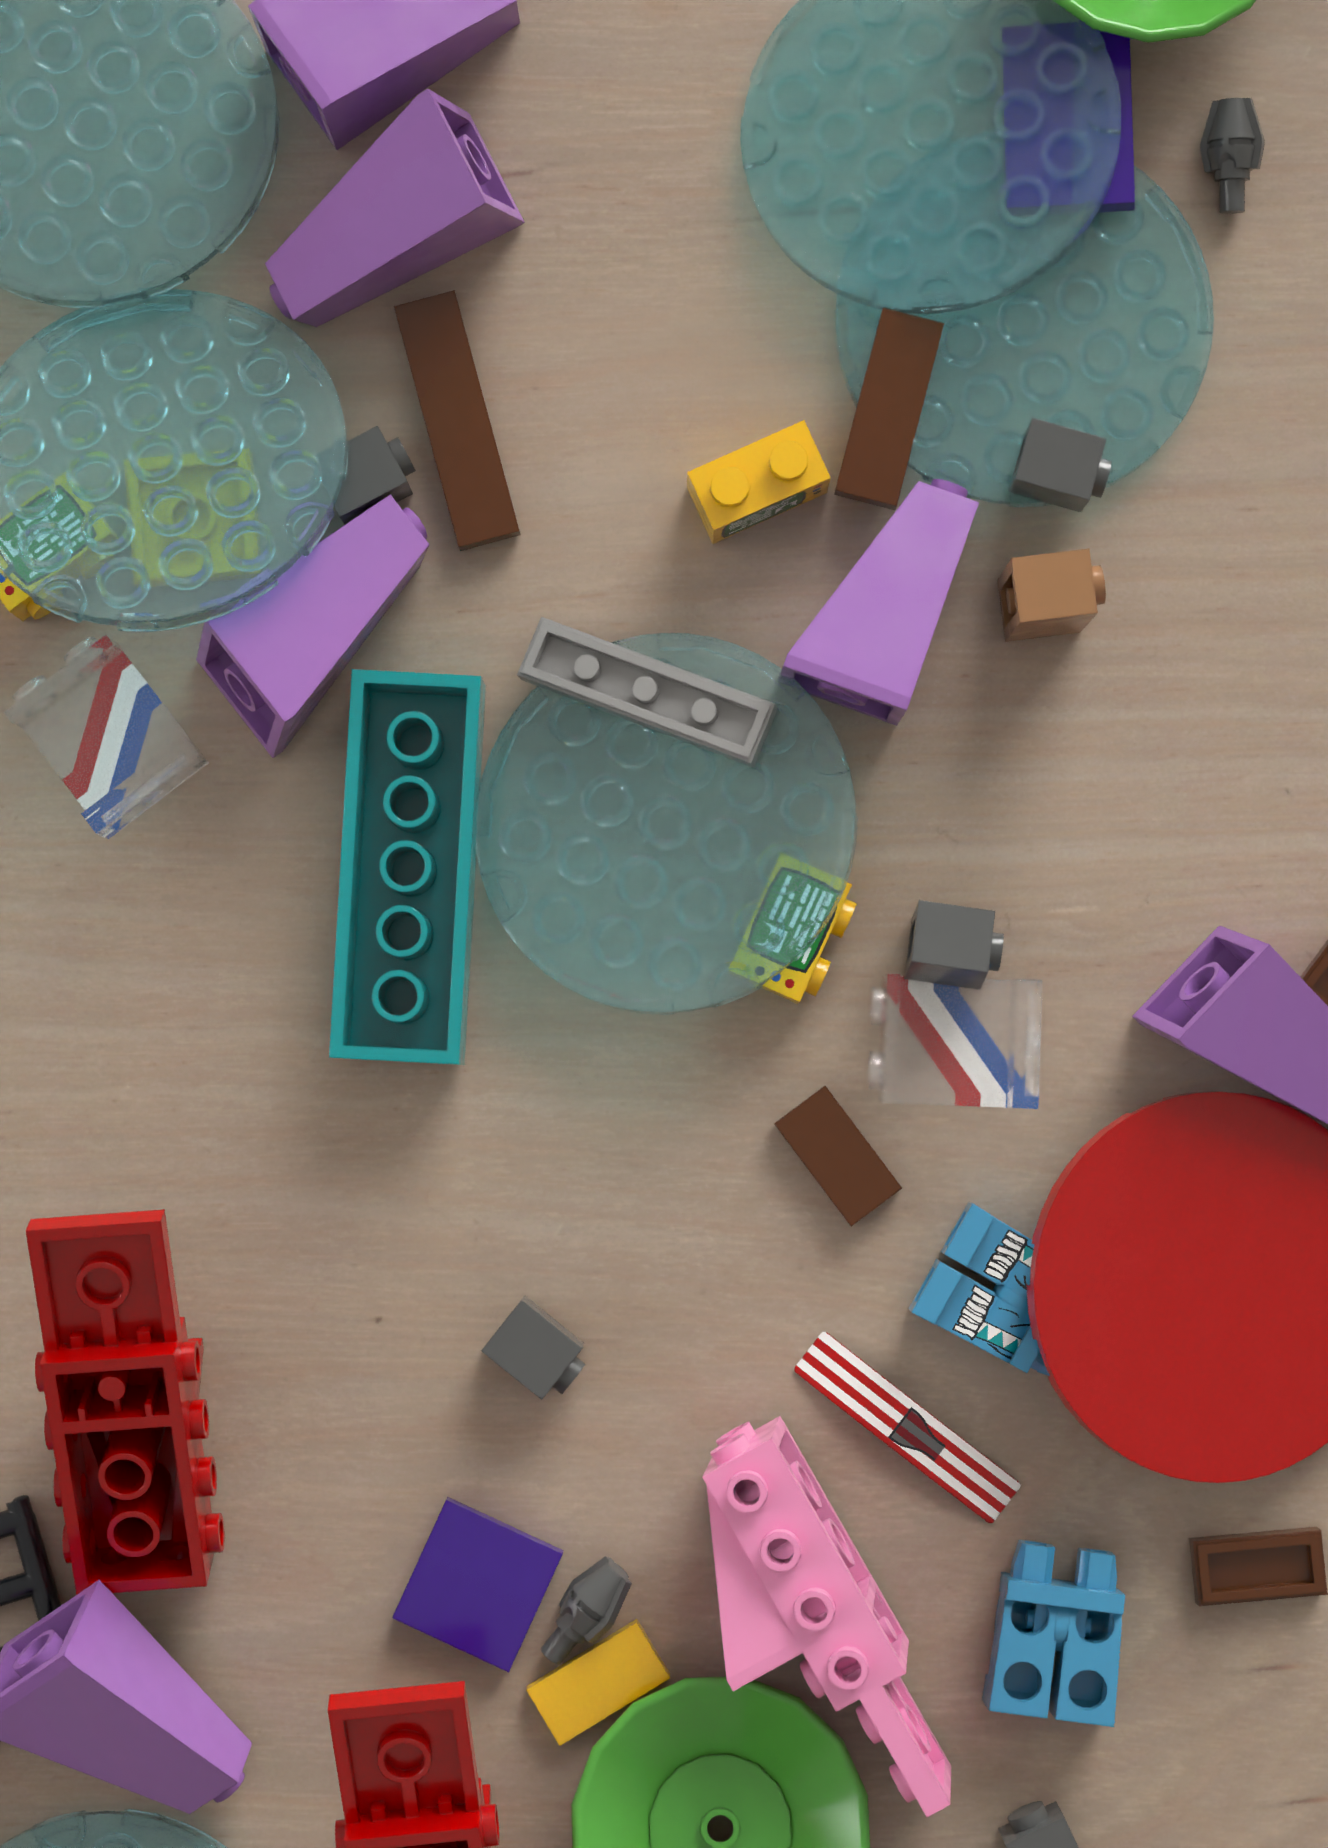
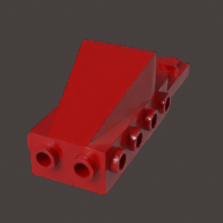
[26,1209,225,1595]
[328,1681,500,1848]

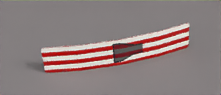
[794,1332,1021,1523]

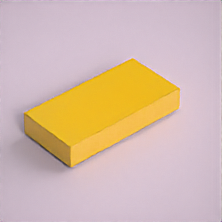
[526,1619,670,1746]

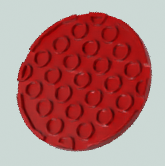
[1026,1091,1328,1483]

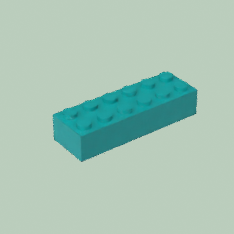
[329,669,486,1065]

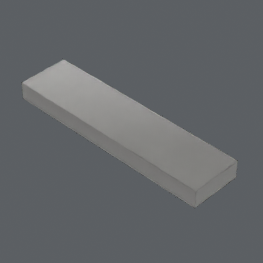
[517,617,778,768]

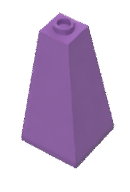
[248,0,520,150]
[265,89,525,327]
[779,479,979,726]
[196,494,429,758]
[1132,925,1328,1125]
[0,1580,252,1814]

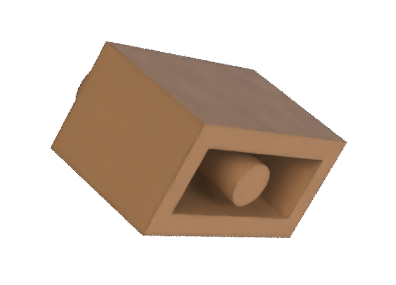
[997,548,1106,642]

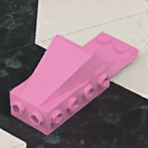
[702,1416,951,1817]

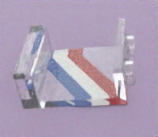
[4,635,209,839]
[868,974,1042,1109]

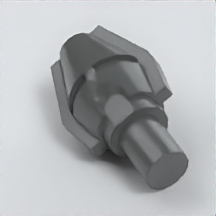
[1200,98,1265,214]
[541,1556,632,1665]

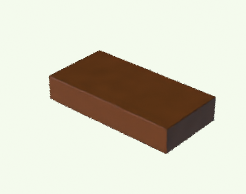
[774,1086,902,1227]
[1189,1527,1328,1606]

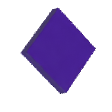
[392,1497,564,1672]

